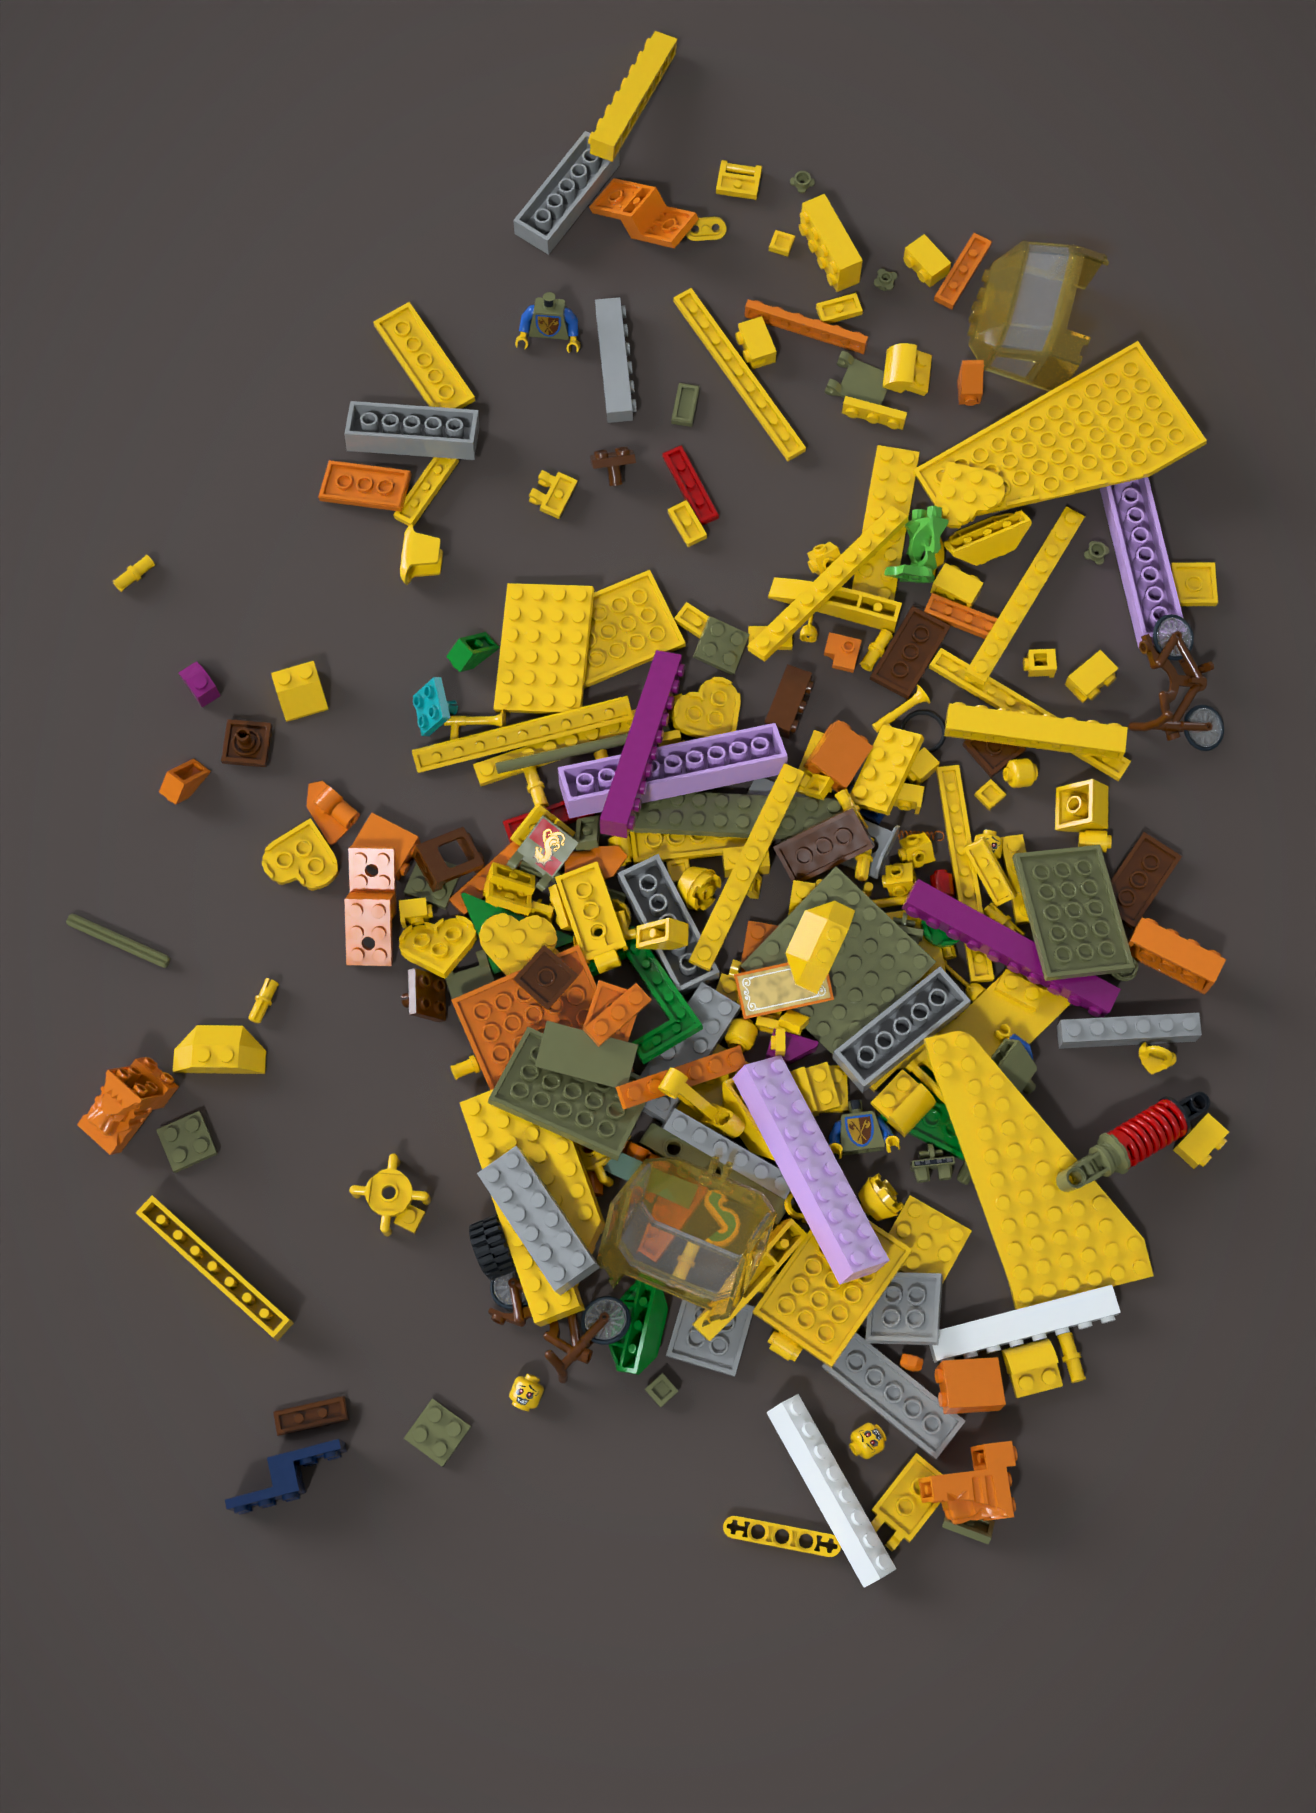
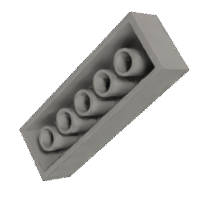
[513,131,620,255]
[344,401,480,460]
[618,854,720,996]
[832,966,971,1093]
[640,982,741,1124]
[477,1146,600,1296]

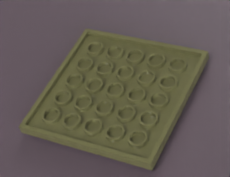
[740,867,936,1054]

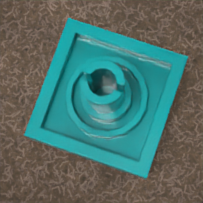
[413,677,458,736]

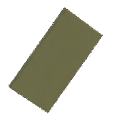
[535,1021,638,1088]

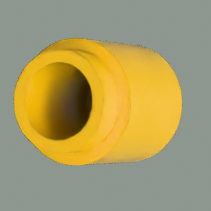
[1078,830,1112,853]
[608,835,633,866]
[768,1330,803,1362]

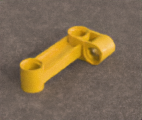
[658,1067,745,1138]

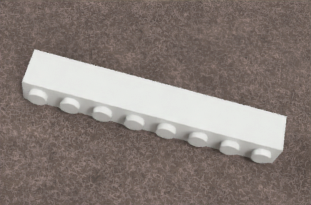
[929,1285,1121,1363]
[767,1394,896,1588]

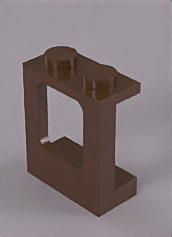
[412,827,484,893]

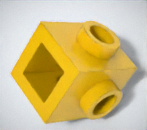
[807,542,841,576]
[898,832,935,868]
[882,862,916,897]

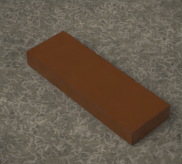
[273,1396,349,1436]

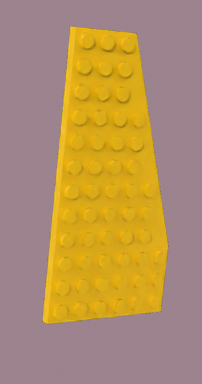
[913,341,1207,516]

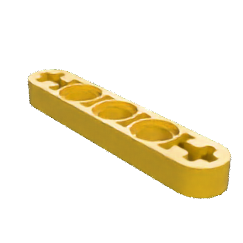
[723,1516,841,1557]

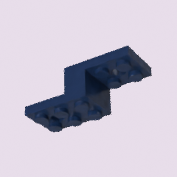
[225,1439,347,1515]

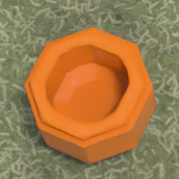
[899,1353,924,1372]

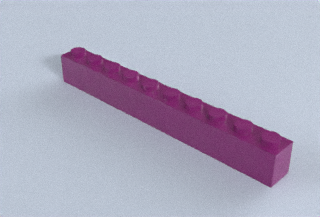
[600,650,685,838]
[901,879,1121,1018]

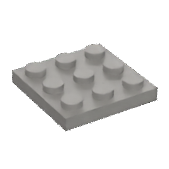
[865,1272,943,1345]
[666,1286,755,1377]

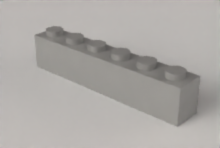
[595,297,637,423]
[1056,1013,1202,1049]
[661,1107,791,1199]

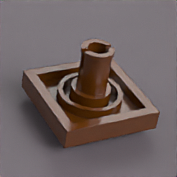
[590,447,636,486]
[221,719,272,767]
[401,968,446,1022]

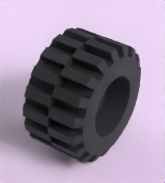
[469,1214,517,1280]

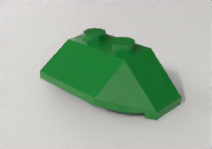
[609,1277,668,1375]

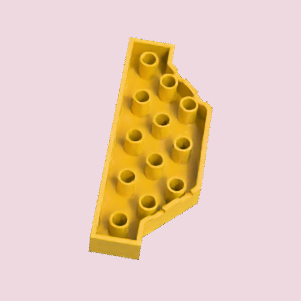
[460,1089,606,1327]

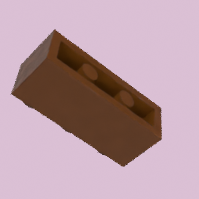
[764,664,814,739]

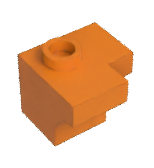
[824,632,862,673]

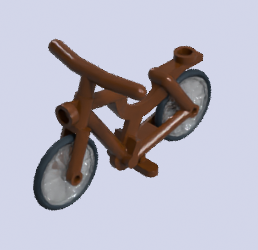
[1128,614,1224,751]
[488,1271,631,1383]

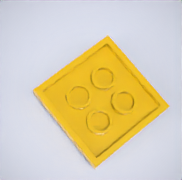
[889,1195,972,1284]

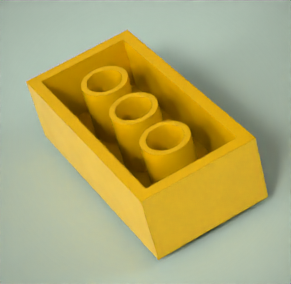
[799,194,863,292]

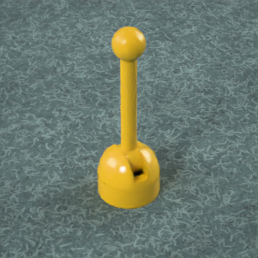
[799,615,818,643]
[944,959,986,1002]

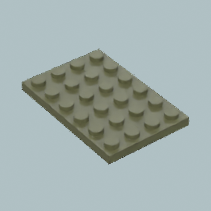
[1012,845,1135,981]
[488,1027,647,1161]

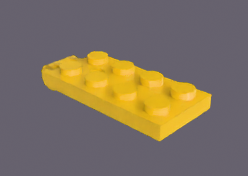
[555,861,628,974]

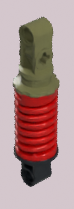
[1056,1091,1210,1192]

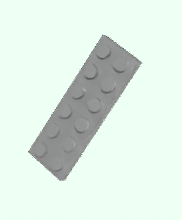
[822,1333,965,1460]

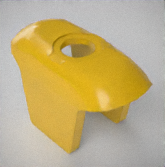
[400,524,443,585]

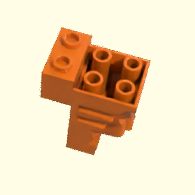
[77,1057,179,1155]
[918,1441,1018,1525]

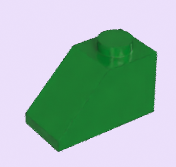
[446,632,499,672]

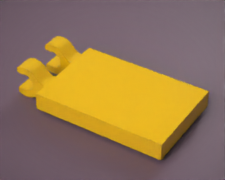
[871,1453,943,1552]

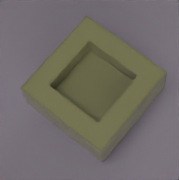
[645,1373,679,1408]

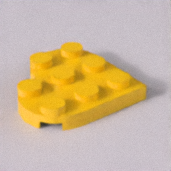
[935,462,1005,529]
[672,677,741,738]
[262,818,339,891]
[479,913,557,976]
[399,915,477,979]

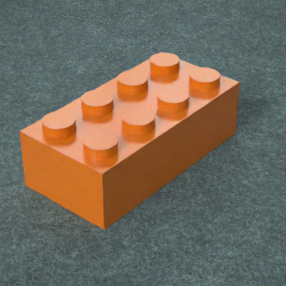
[1128,917,1226,995]

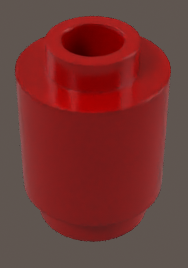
[930,869,954,897]

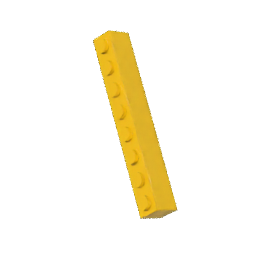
[588,31,677,162]
[944,702,1128,760]
[136,1195,294,1341]

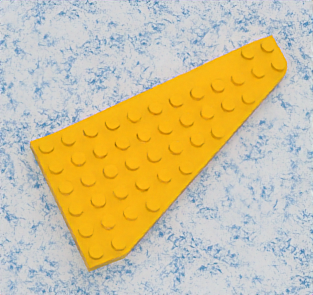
[924,1031,1154,1310]

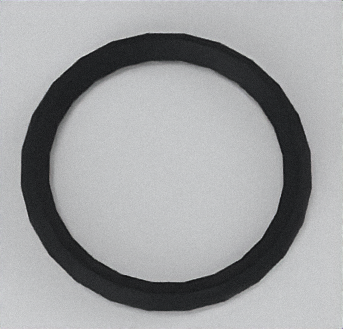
[900,710,946,753]

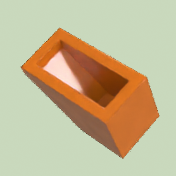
[957,360,984,406]
[159,759,210,805]

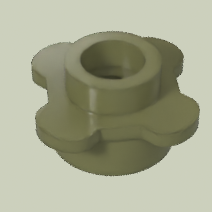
[790,171,815,193]
[874,269,897,291]
[1084,541,1109,565]

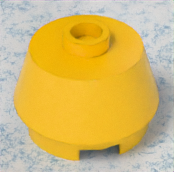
[677,866,721,911]
[858,1173,904,1221]

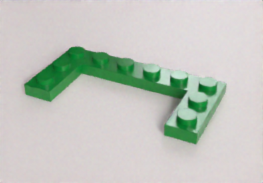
[588,926,703,1064]

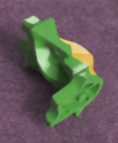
[884,506,949,583]

